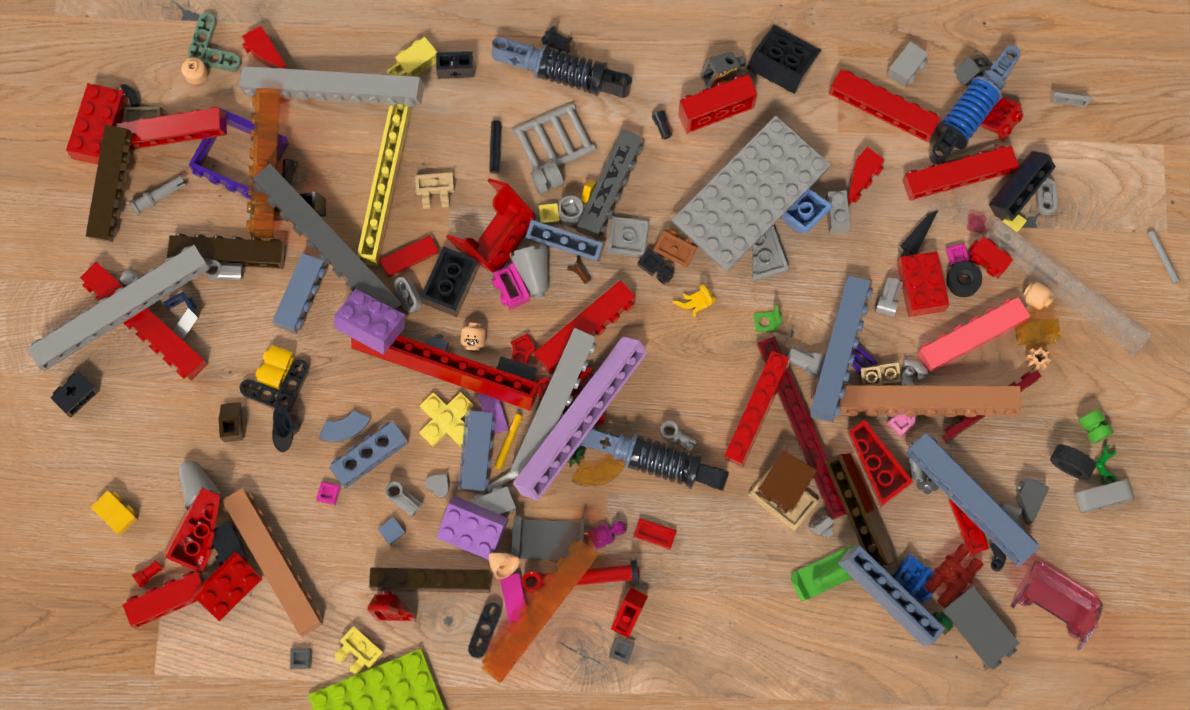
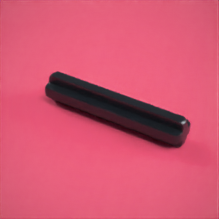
[489,120,501,174]

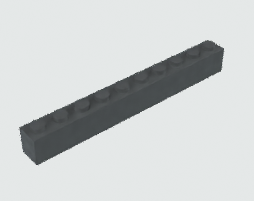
[253,164,402,310]

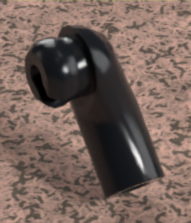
[117,84,140,107]
[989,543,1007,572]

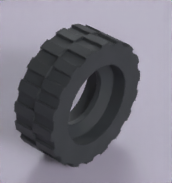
[1050,444,1097,480]

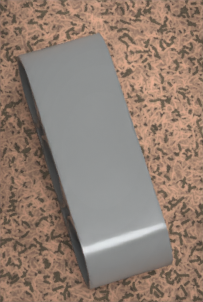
[1074,479,1135,513]

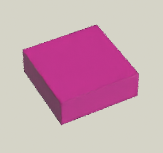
[945,243,970,267]
[316,481,341,506]

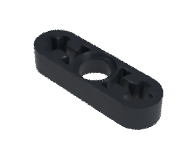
[468,602,502,659]

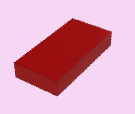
[633,518,677,550]

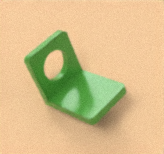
[754,305,782,332]

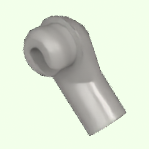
[901,367,917,386]

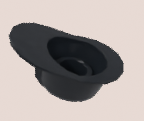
[272,406,301,452]

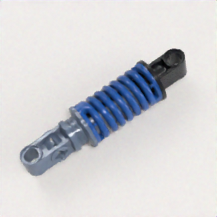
[929,45,1021,165]

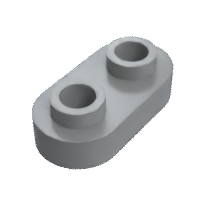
[1036,178,1057,215]
[394,277,421,312]

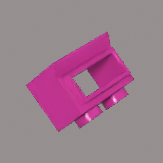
[491,263,530,310]

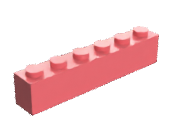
[917,297,1030,374]

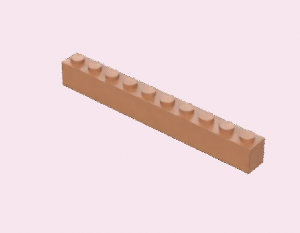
[839,385,1021,417]

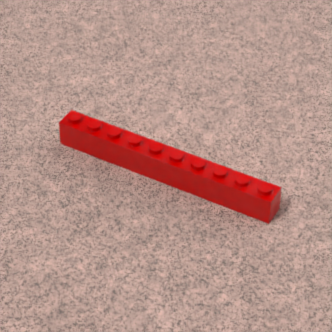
[351,335,539,411]

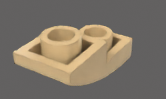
[861,362,901,386]

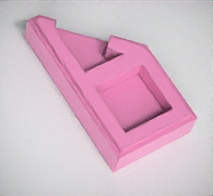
[887,415,916,437]

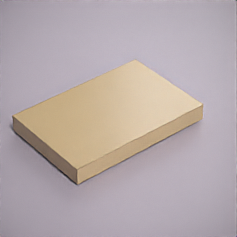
[749,465,819,532]

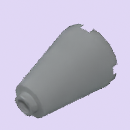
[510,244,548,299]
[179,460,224,512]

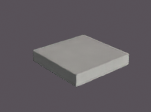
[607,216,649,258]

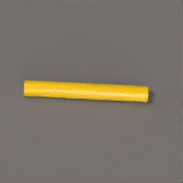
[494,414,522,470]

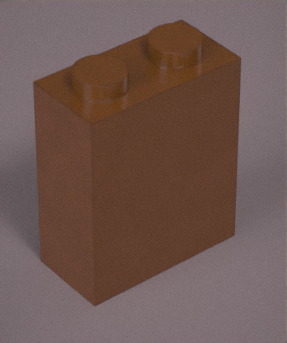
[758,450,817,514]

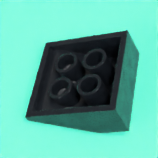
[747,25,822,94]

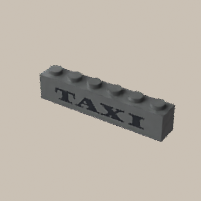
[577,129,644,240]

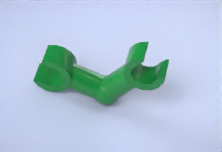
[1096,445,1117,485]

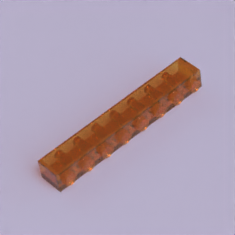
[246,88,280,238]
[481,540,599,683]

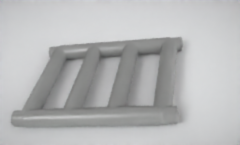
[512,103,596,171]

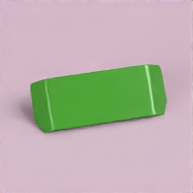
[791,545,855,601]

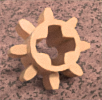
[1025,347,1051,371]

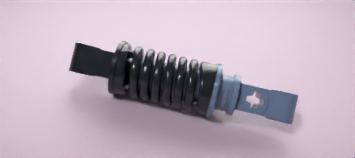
[491,37,632,98]
[580,428,730,491]

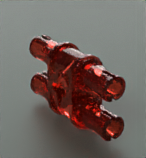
[924,544,984,608]

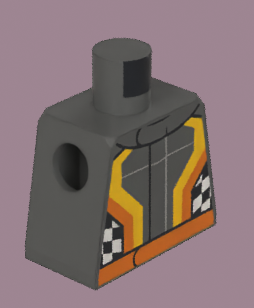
[700,51,746,89]

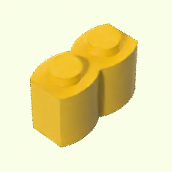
[255,345,295,390]
[91,491,137,536]

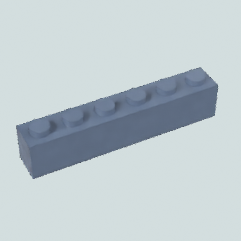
[838,545,945,646]

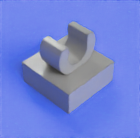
[808,515,834,539]

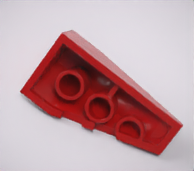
[164,487,220,573]
[367,591,416,621]

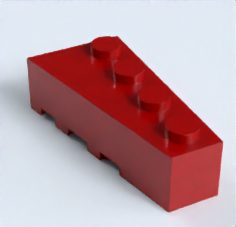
[848,420,913,508]

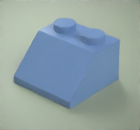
[782,189,833,234]

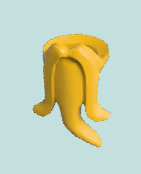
[672,284,715,318]

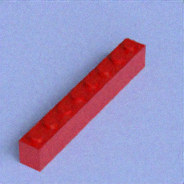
[80,262,207,381]

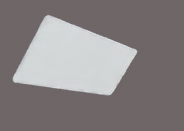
[173,308,198,340]

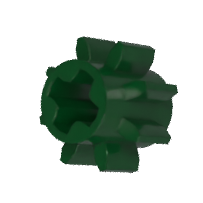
[567,447,585,468]

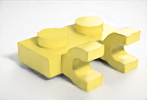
[334,626,383,675]

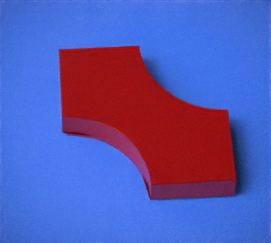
[511,333,537,365]

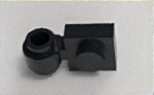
[637,249,674,284]

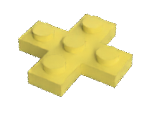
[419,392,474,447]

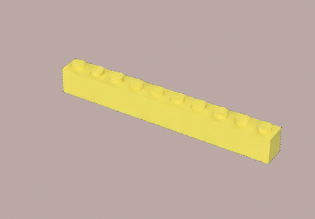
[357,104,412,267]

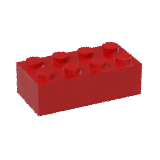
[678,75,757,134]
[66,83,128,165]

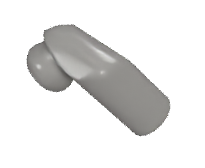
[903,359,929,380]

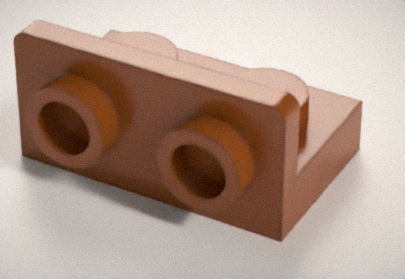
[653,228,698,268]

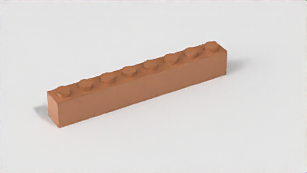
[222,488,323,637]

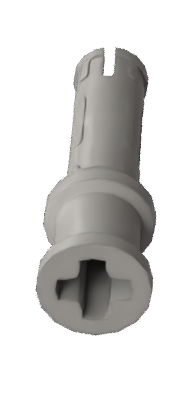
[129,175,186,216]

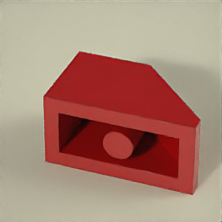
[611,588,648,638]

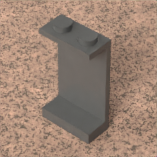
[511,516,588,562]
[940,587,1020,670]

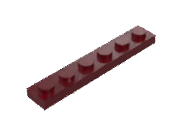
[942,370,1042,443]

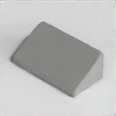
[1050,90,1091,107]

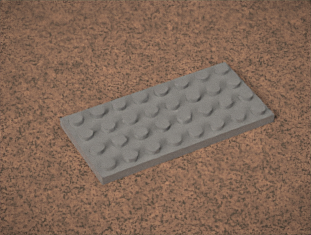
[672,116,831,273]

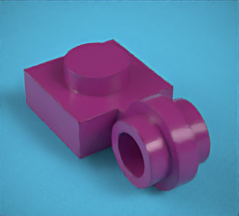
[588,520,627,550]

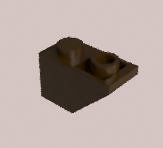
[218,402,243,443]

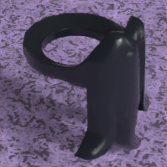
[541,26,573,56]

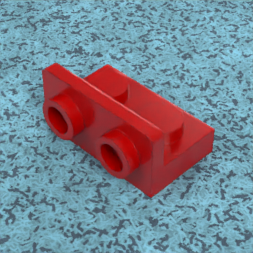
[981,97,1023,141]

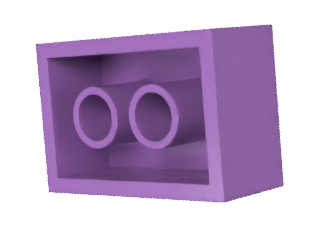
[334,289,405,355]
[436,496,509,560]

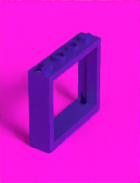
[188,108,289,200]

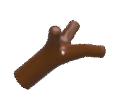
[567,256,591,284]

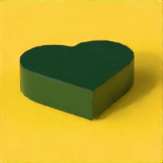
[932,612,953,635]

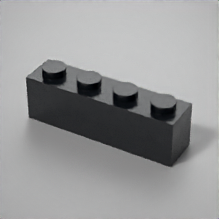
[988,151,1056,221]

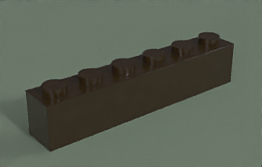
[85,125,133,242]
[167,233,286,269]
[825,453,897,568]
[369,567,491,593]

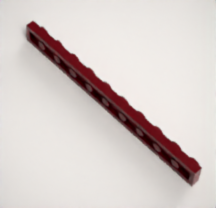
[757,336,847,520]

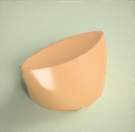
[489,553,520,579]

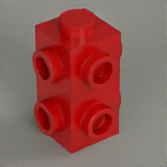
[969,236,1014,279]

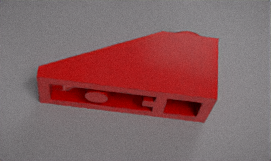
[242,26,288,69]

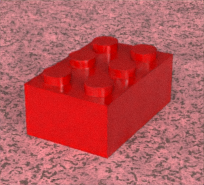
[897,251,950,317]

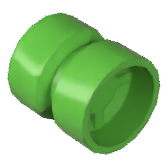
[1078,409,1114,444]

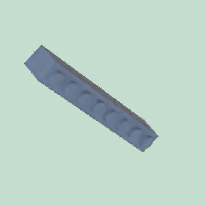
[811,276,873,422]
[906,433,1040,568]

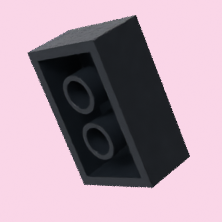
[420,246,480,317]

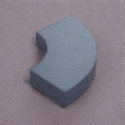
[319,411,371,442]

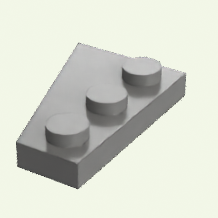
[752,226,789,282]

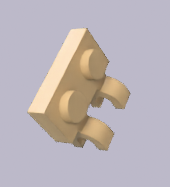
[415,173,454,209]

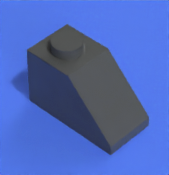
[954,54,993,85]
[1016,477,1050,525]

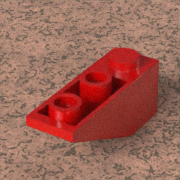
[847,147,885,207]

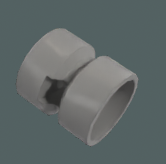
[530,163,564,195]
[559,196,583,228]

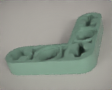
[188,13,241,72]

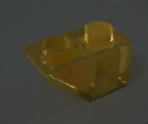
[1015,319,1061,346]

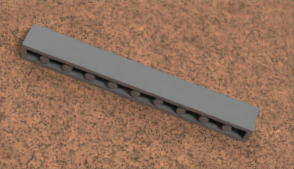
[239,66,425,107]
[27,245,210,372]

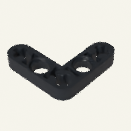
[239,359,309,410]

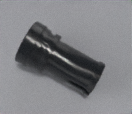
[651,111,673,140]
[282,159,298,186]

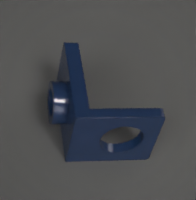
[163,291,199,318]

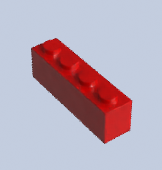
[122,571,204,629]

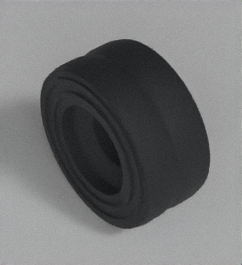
[946,261,983,298]

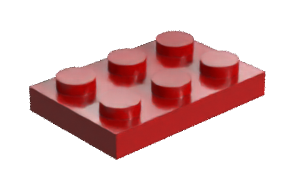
[192,552,262,622]

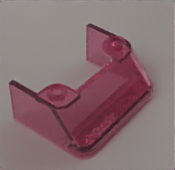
[1010,561,1103,650]

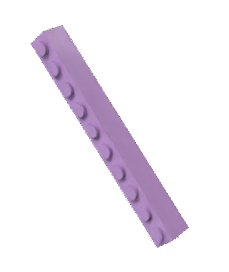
[513,337,647,501]

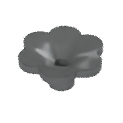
[916,472,939,494]

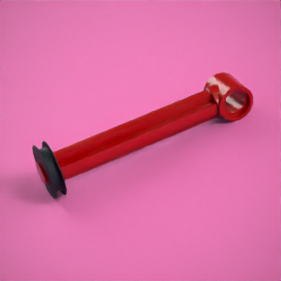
[521,558,640,594]

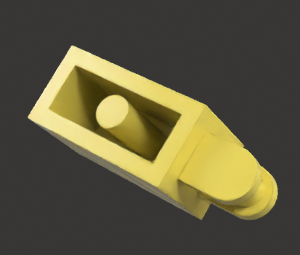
[387,37,438,77]

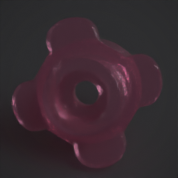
[967,213,987,233]

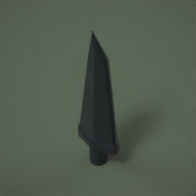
[900,210,938,257]

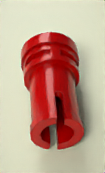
[132,559,163,587]

